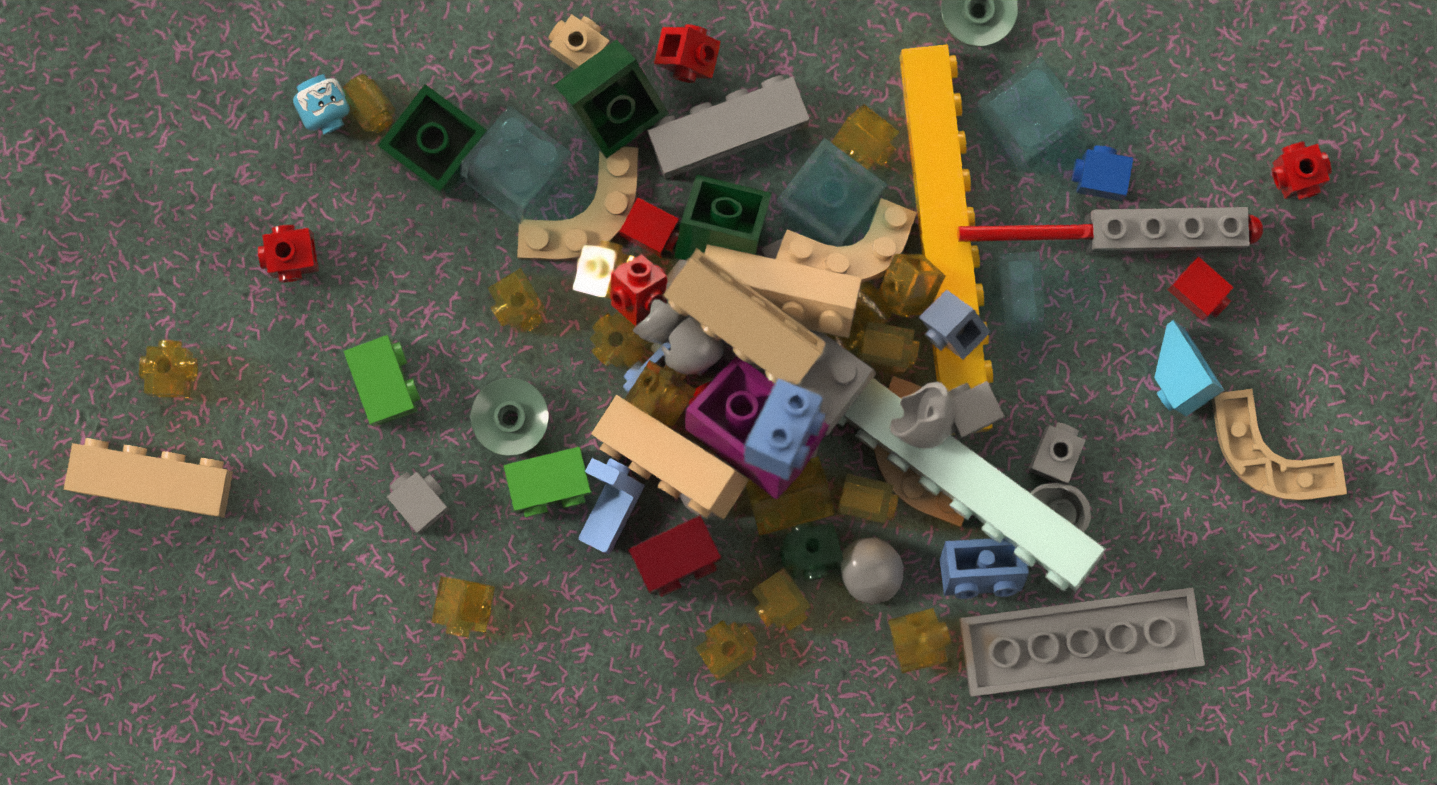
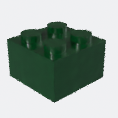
[554,39,669,159]
[378,84,491,199]
[674,174,772,261]

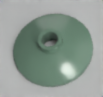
[941,0,1018,47]
[470,378,549,456]

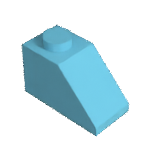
[1154,320,1224,416]

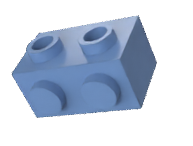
[744,378,826,480]
[940,539,1029,599]

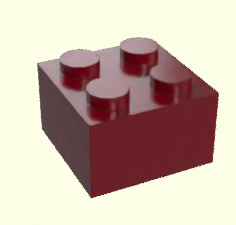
[628,515,721,597]

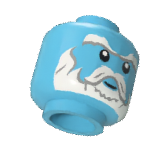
[293,74,350,135]

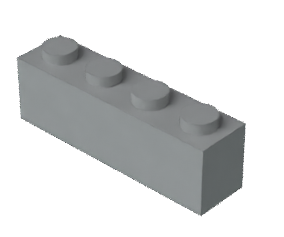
[648,75,810,179]

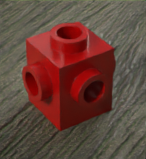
[654,24,721,83]
[1272,141,1332,200]
[258,225,319,283]
[610,254,668,326]

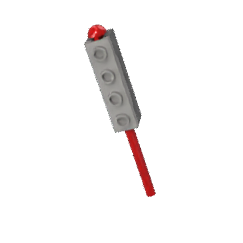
[957,207,1263,255]

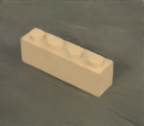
[705,244,862,338]
[663,249,826,386]
[591,395,749,520]
[63,438,233,518]

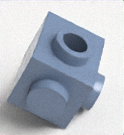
[919,290,991,359]

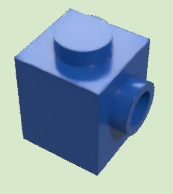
[1072,146,1133,201]

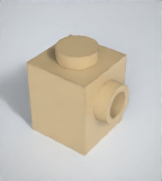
[548,14,610,69]

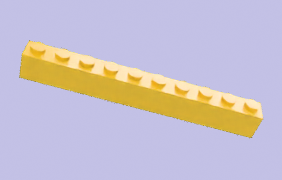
[899,44,993,435]

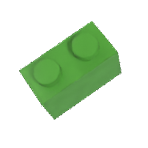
[344,335,421,427]
[503,447,592,518]

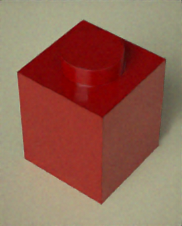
[619,197,679,258]
[1167,256,1234,320]

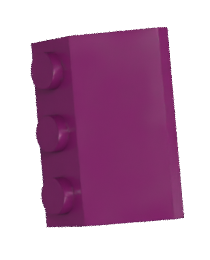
[685,355,829,500]

